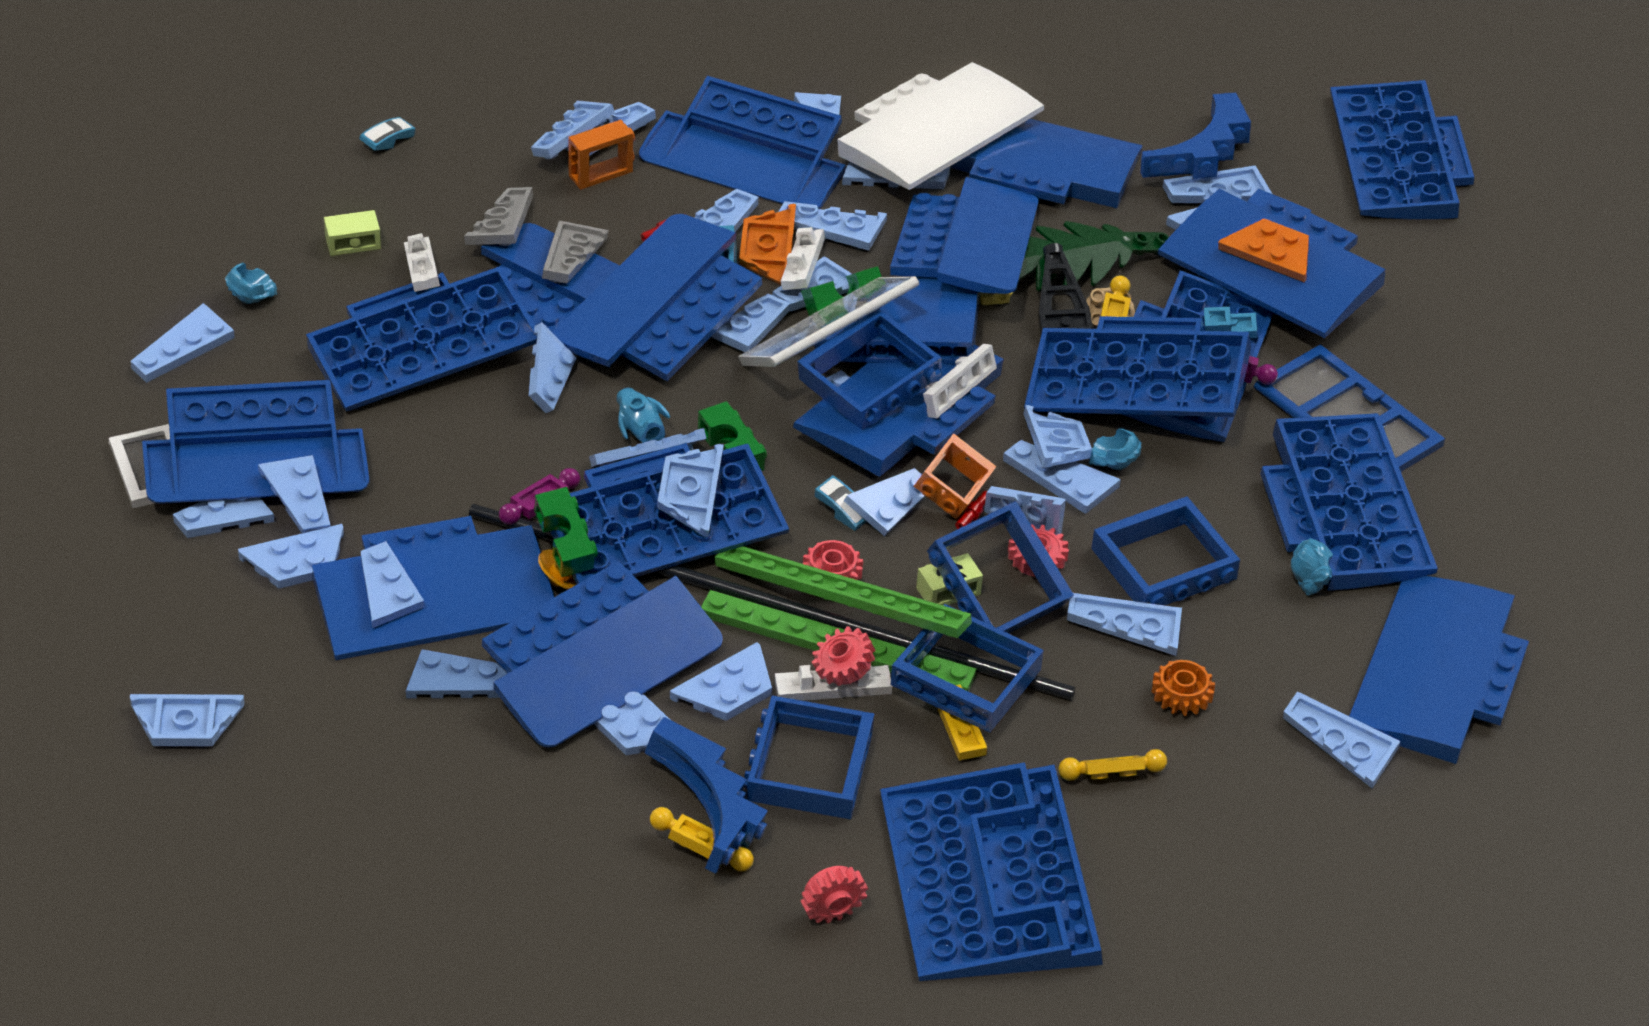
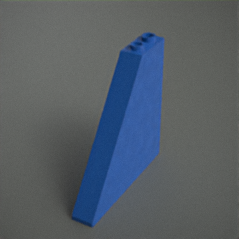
[814,276,980,364]

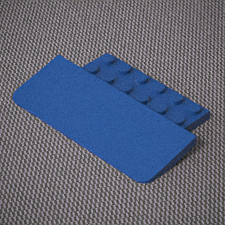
[639,76,846,209]
[890,177,1038,294]
[553,214,762,381]
[481,223,620,362]
[142,380,369,504]
[482,561,723,747]

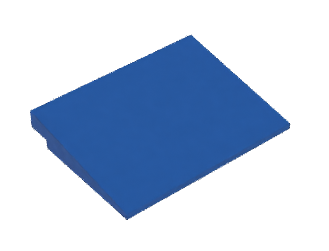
[880,762,1103,981]

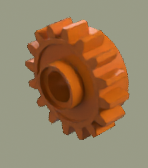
[1151,660,1215,716]

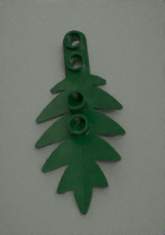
[1019,221,1169,291]

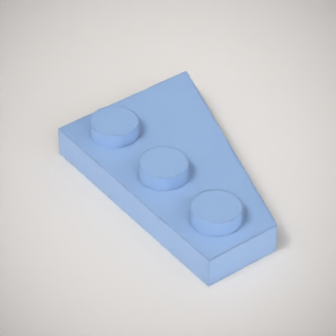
[844,468,926,537]
[984,486,1066,535]
[173,498,274,538]
[361,541,424,628]

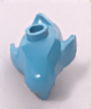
[617,388,670,443]

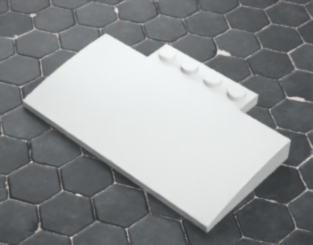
[838,62,1044,190]

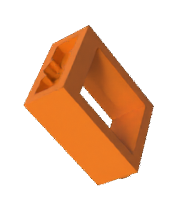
[568,120,635,190]
[913,434,997,519]

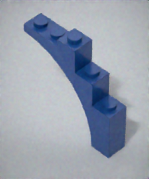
[1140,92,1251,179]
[644,717,768,874]

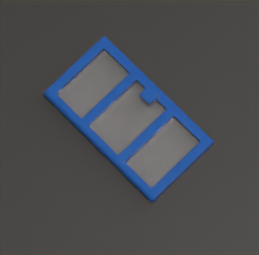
[1254,344,1445,472]

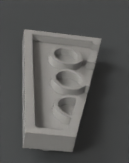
[464,187,533,246]
[542,221,609,283]

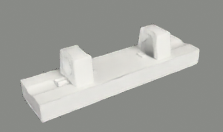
[781,227,825,290]
[404,233,440,292]
[923,344,997,419]
[775,665,893,701]

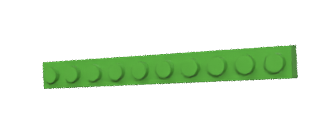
[715,546,972,638]
[701,590,976,692]

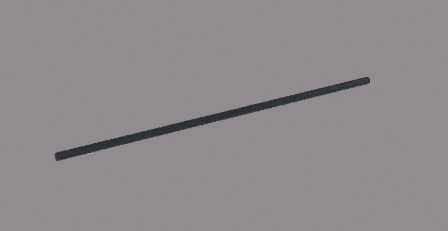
[469,503,1076,701]

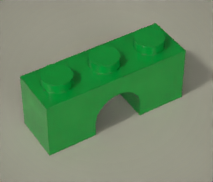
[801,266,882,321]
[698,401,767,471]
[534,487,598,577]

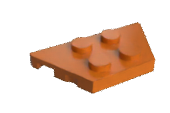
[739,204,796,285]
[1218,218,1309,283]

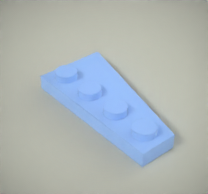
[531,101,615,159]
[778,201,887,251]

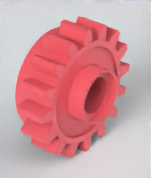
[1008,524,1069,577]
[803,540,863,580]
[812,627,875,686]
[801,866,868,923]

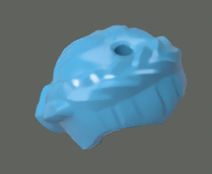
[225,263,277,304]
[1089,429,1142,470]
[1291,538,1333,596]

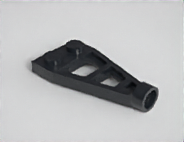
[1038,243,1093,335]

